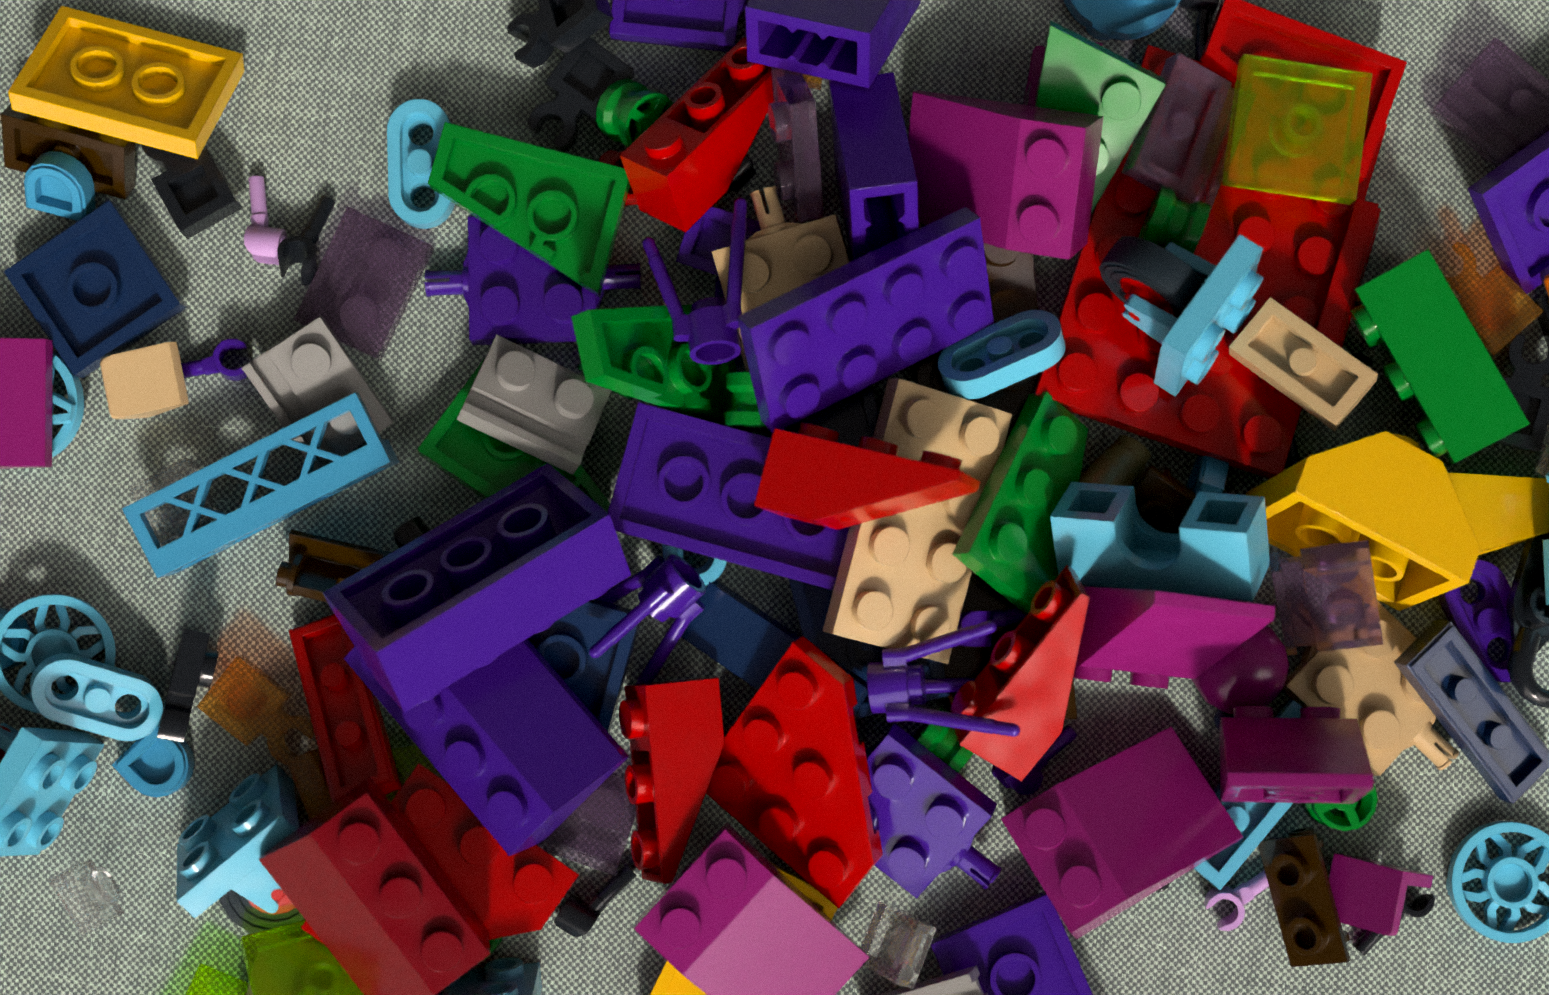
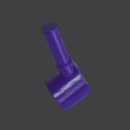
[181,339,248,381]
[957,607,1026,647]
[992,725,1077,795]

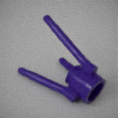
[642,198,747,365]
[589,554,706,685]
[867,620,1020,737]

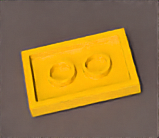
[8,5,244,159]

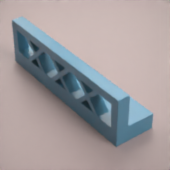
[122,392,399,578]

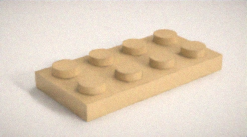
[823,378,1012,664]

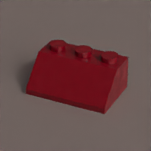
[258,776,490,995]

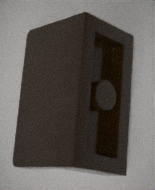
[1,103,136,200]

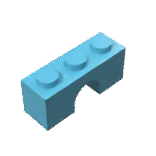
[1050,482,1270,602]

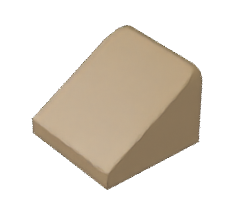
[100,342,189,420]

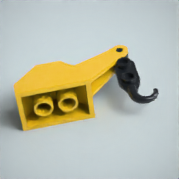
[1246,431,1549,708]

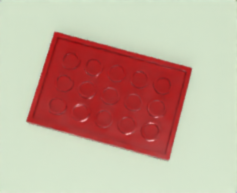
[1034,45,1387,479]

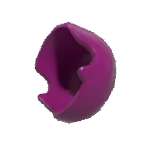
[1191,626,1289,714]

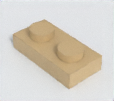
[1229,297,1378,432]

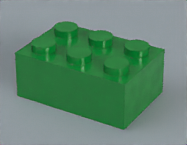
[1350,249,1529,465]

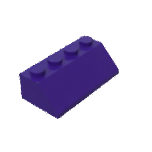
[323,463,632,713]
[344,639,629,856]

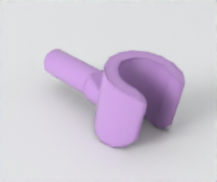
[244,176,287,265]
[1204,870,1269,931]

